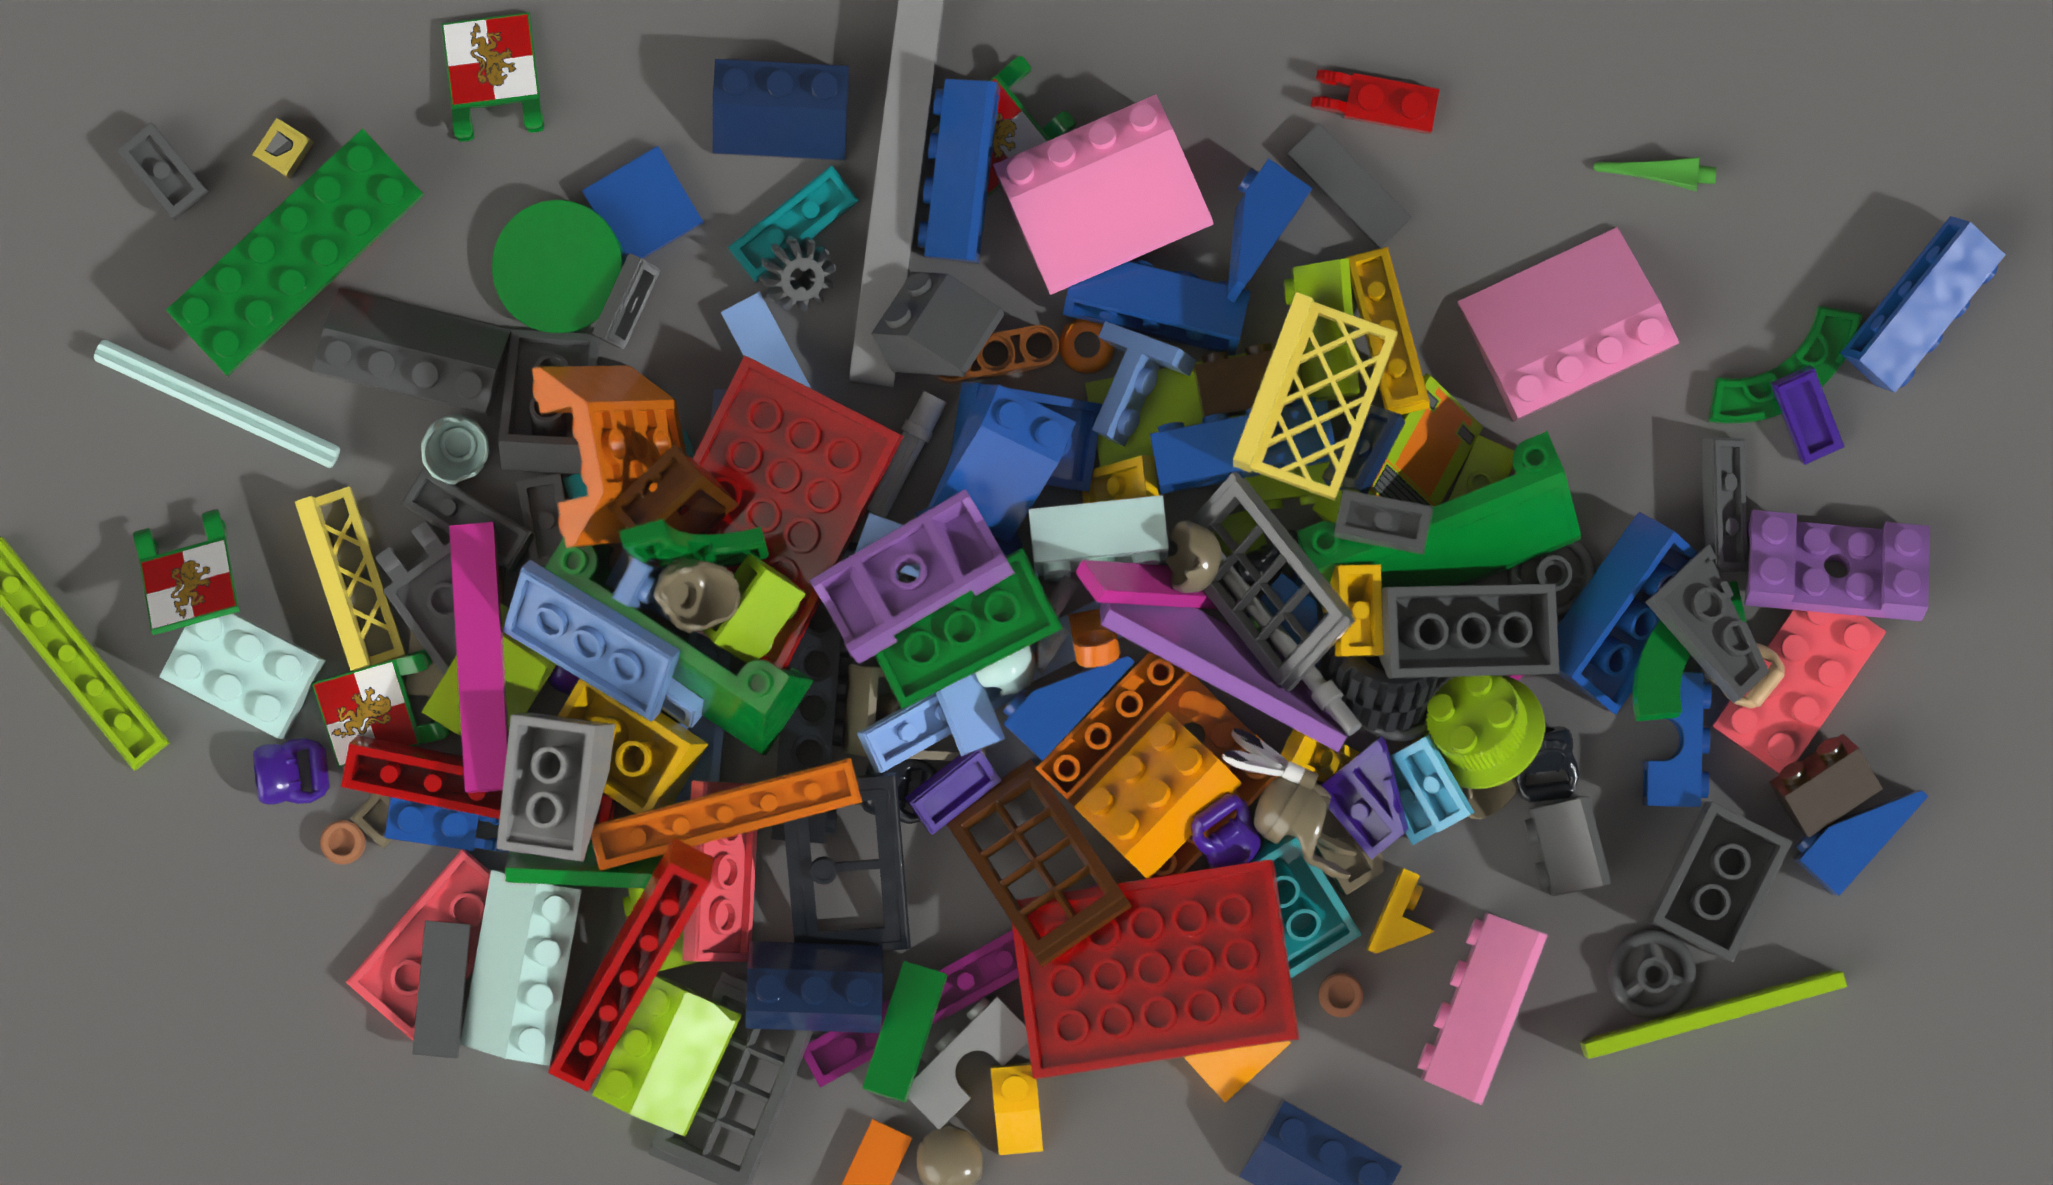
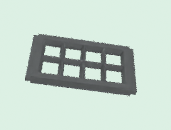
[1169,472,1356,692]
[648,972,813,1185]

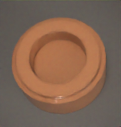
[320,820,366,865]
[1318,972,1363,1017]

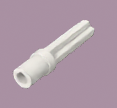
[867,391,947,517]

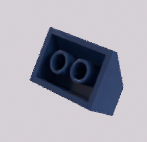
[712,59,850,161]
[746,941,883,1033]
[1239,1098,1402,1185]

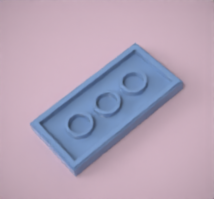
[503,560,681,722]

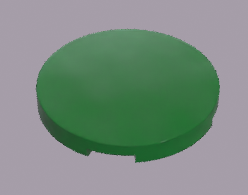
[492,200,625,333]

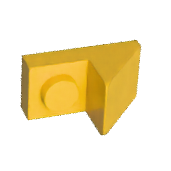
[1082,455,1159,504]
[1323,565,1384,657]
[1280,728,1360,783]
[1365,868,1434,954]

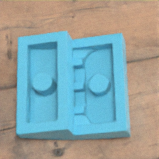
[1390,735,1474,845]

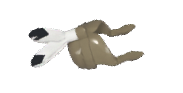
[1222,728,1358,879]

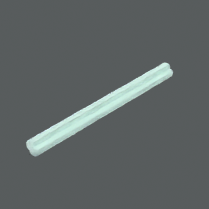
[94,340,340,468]

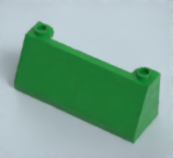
[1296,431,1581,616]
[545,538,814,756]

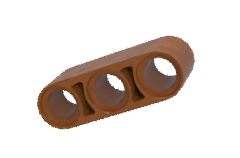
[935,325,1059,385]

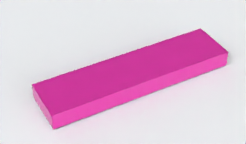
[1075,560,1233,609]

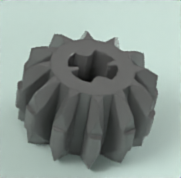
[759,236,836,312]

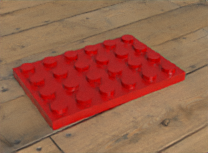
[656,355,904,670]
[1012,859,1299,1079]

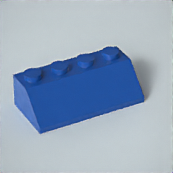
[918,79,1000,264]
[1557,512,1698,715]

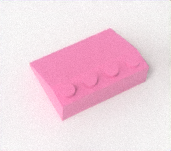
[993,94,1214,295]
[1457,227,1679,422]
[1417,913,1548,1105]

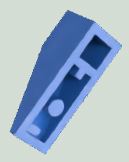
[1227,158,1312,303]
[1793,790,1928,896]

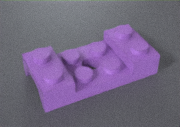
[810,489,1014,664]
[1744,510,1930,621]

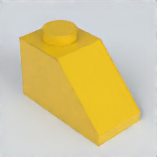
[991,1062,1043,1155]

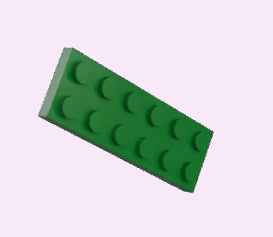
[166,128,425,377]

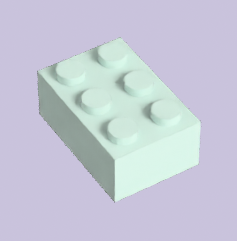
[1029,495,1168,582]
[159,613,326,739]

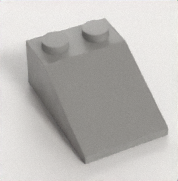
[496,713,615,861]

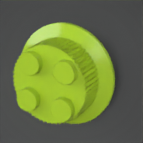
[1424,675,1545,789]

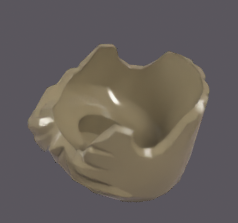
[654,557,740,633]

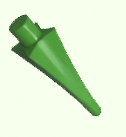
[1593,157,1717,191]

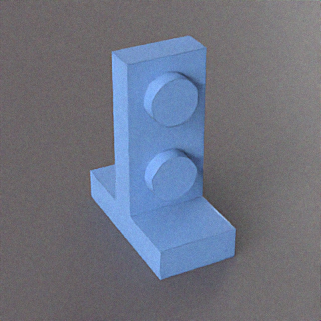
[1092,321,1196,447]
[605,549,671,621]

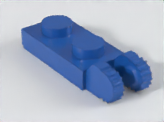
[384,797,509,853]

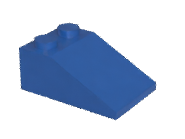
[950,382,1103,492]
[929,384,1076,543]
[1003,656,1135,761]

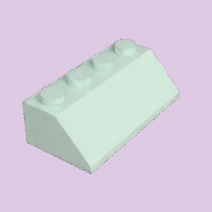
[460,869,581,1066]

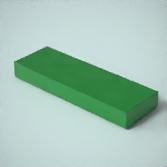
[862,961,948,1103]

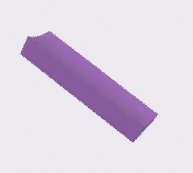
[1099,603,1347,752]

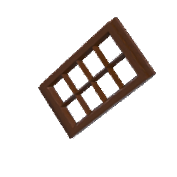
[947,758,1132,967]

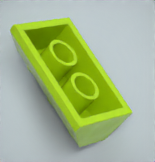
[1283,258,1359,402]
[592,975,742,1136]

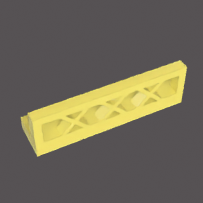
[294,486,406,671]

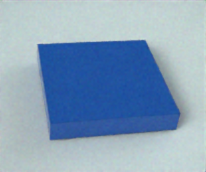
[582,146,704,261]

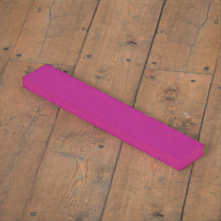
[449,522,509,793]

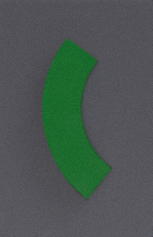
[1707,306,1862,424]
[619,519,769,568]
[1633,581,1747,722]

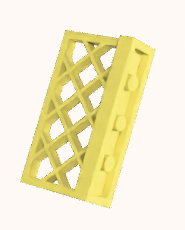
[1233,292,1398,500]

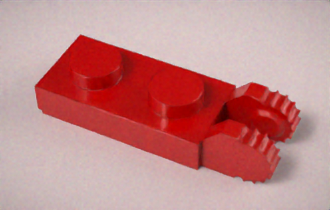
[1310,69,1440,134]

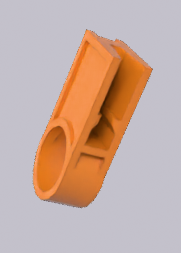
[1068,609,1120,667]

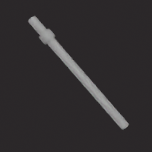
[1220,551,1362,736]

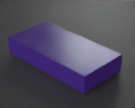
[1770,365,1845,465]
[904,749,1002,835]

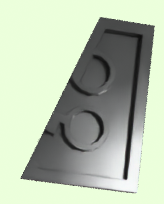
[1645,544,1769,703]

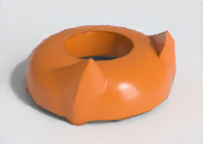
[1059,318,1116,374]

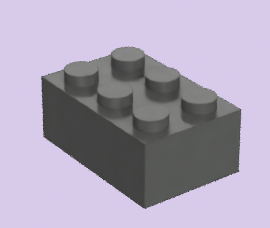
[1646,802,1792,962]

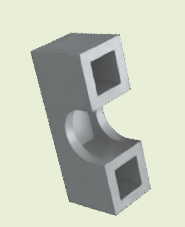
[908,995,1028,1130]

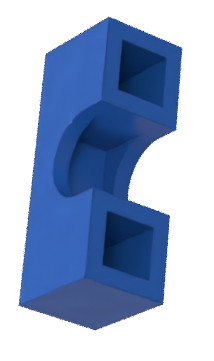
[1642,672,1711,807]

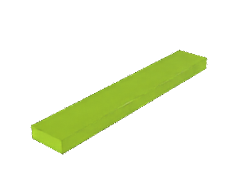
[0,537,171,771]
[1580,969,1847,1059]

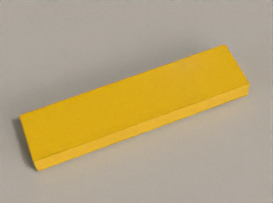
[1345,247,1430,415]

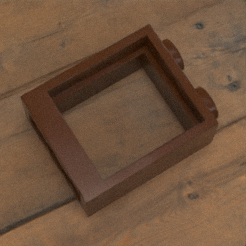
[609,444,738,535]

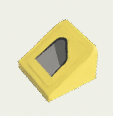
[252,118,314,179]

